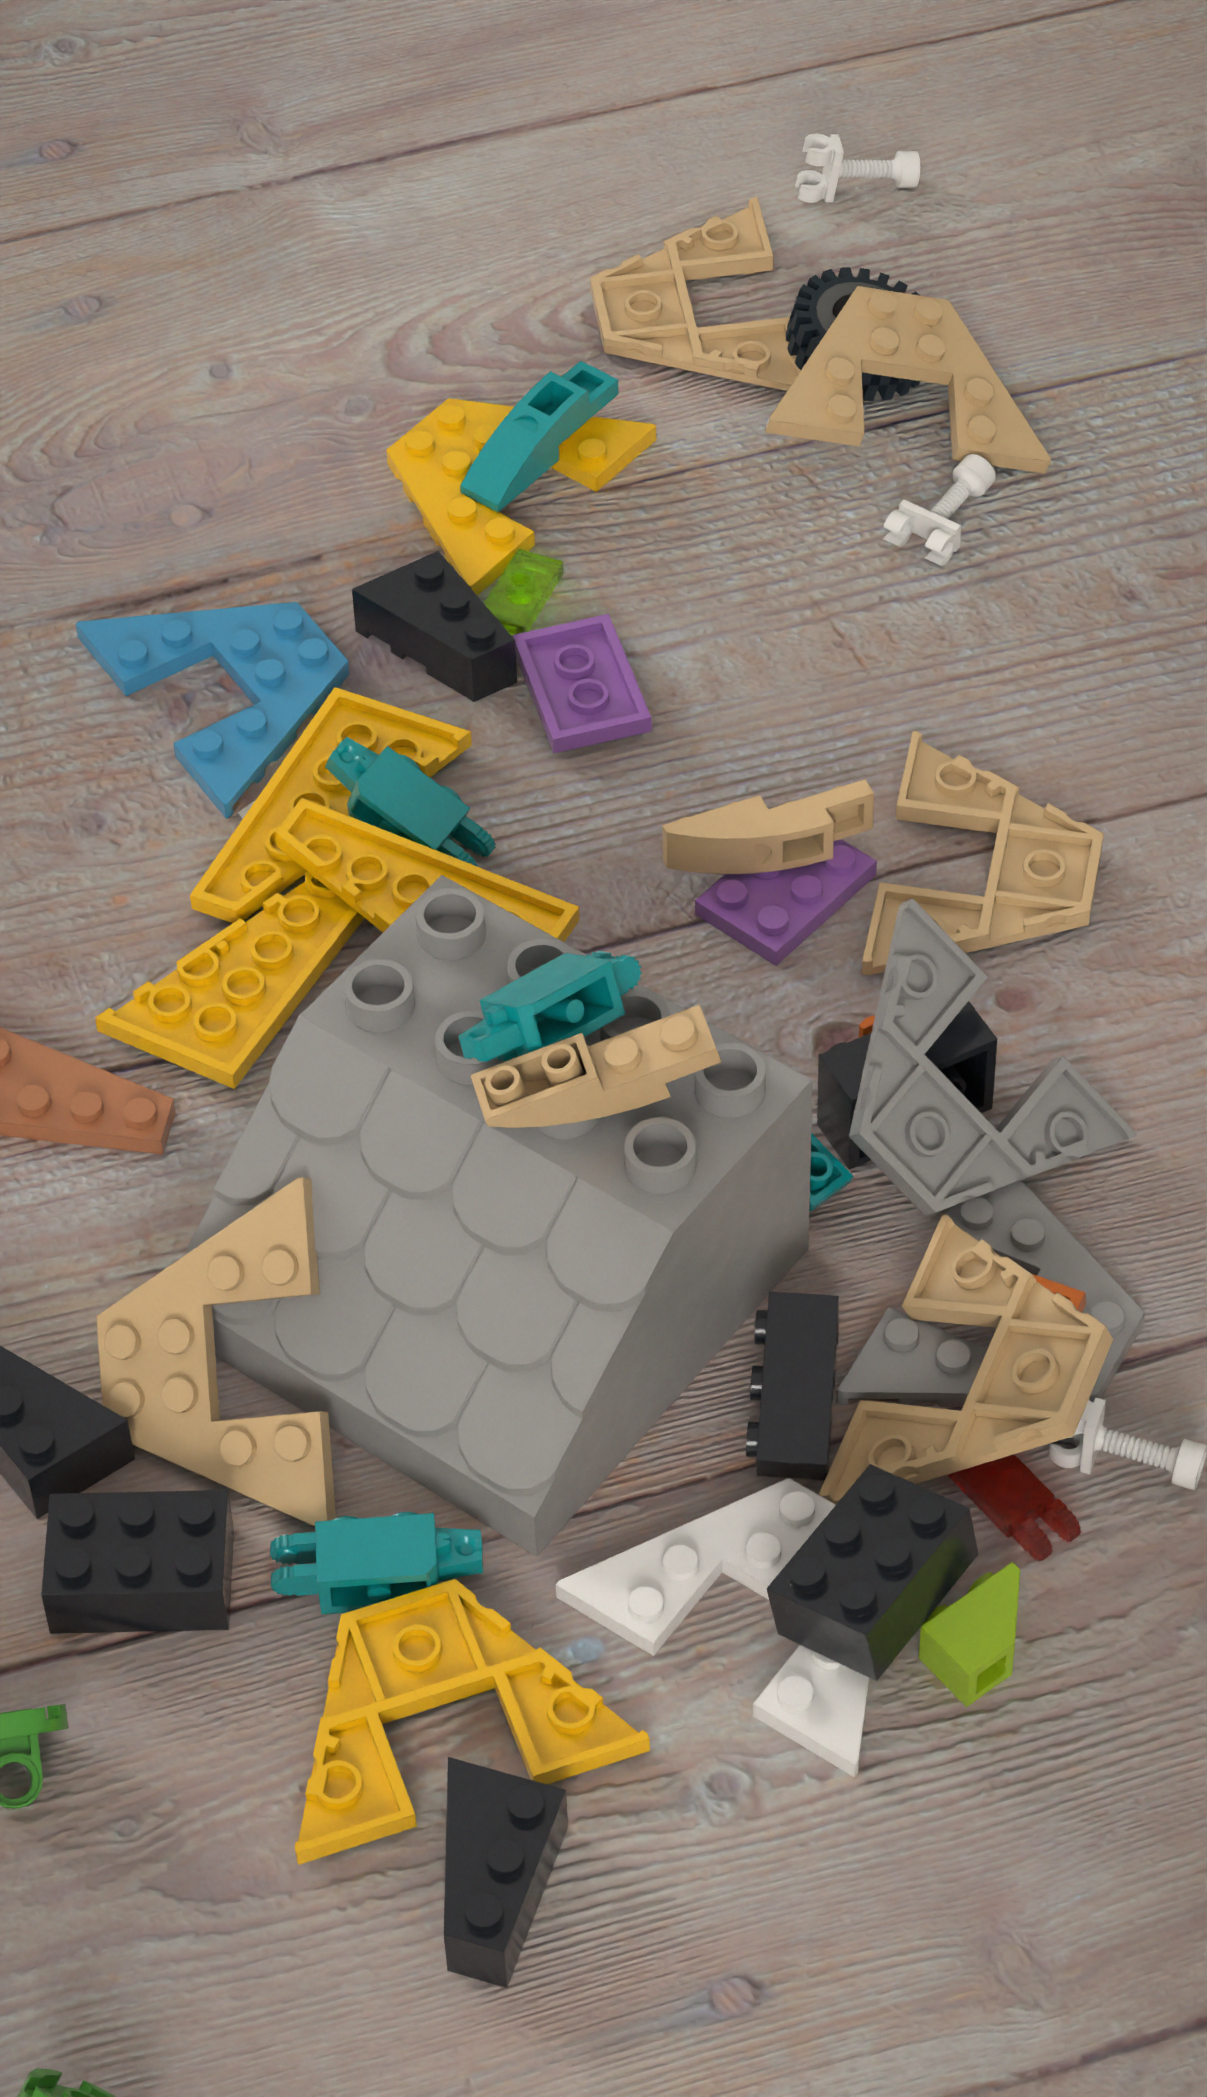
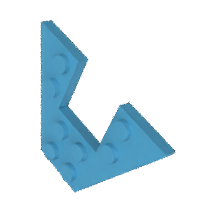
[75,602,349,819]

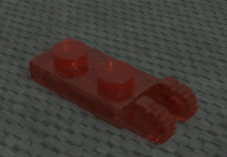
[947,1454,1082,1561]

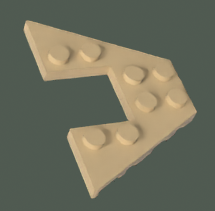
[590,197,801,391]
[765,286,1051,474]
[862,731,1104,976]
[96,1177,336,1526]
[818,1214,1113,1505]

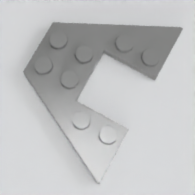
[849,898,1137,1216]
[836,1180,1145,1407]

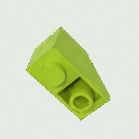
[919,1562,1020,1707]

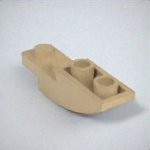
[662,779,874,874]
[470,1004,721,1128]

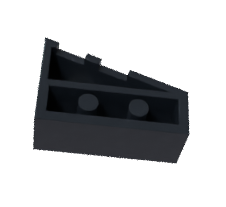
[352,551,517,702]
[746,1291,839,1480]
[0,1346,135,1519]
[444,1757,568,1988]

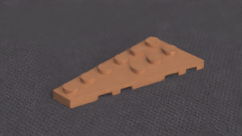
[0,1027,175,1155]

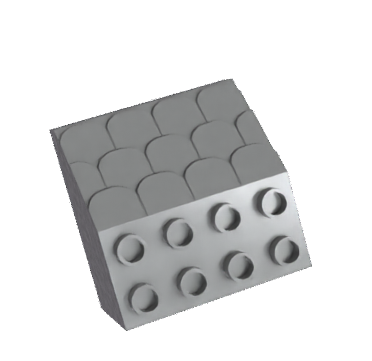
[186,875,813,1557]

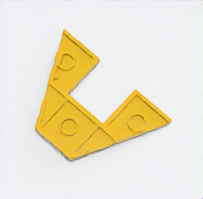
[386,398,657,596]
[294,1579,650,1865]

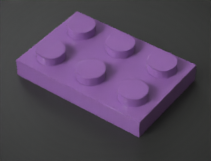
[512,614,652,753]
[695,839,877,966]

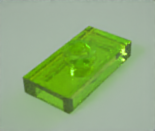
[484,549,564,635]

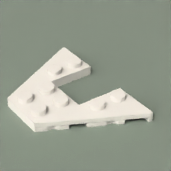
[556,1478,870,1777]

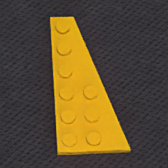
[190,687,472,923]
[275,798,580,942]
[95,872,364,1089]

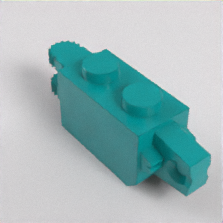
[325,737,496,867]
[458,951,642,1062]
[270,1512,484,1614]

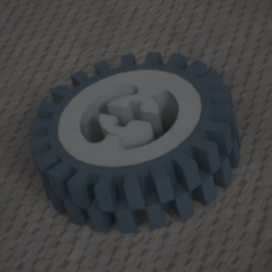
[785,267,920,401]

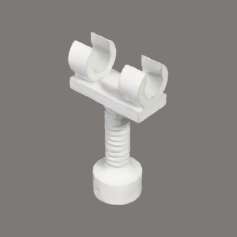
[795,134,921,203]
[883,454,996,566]
[1049,1397,1207,1491]

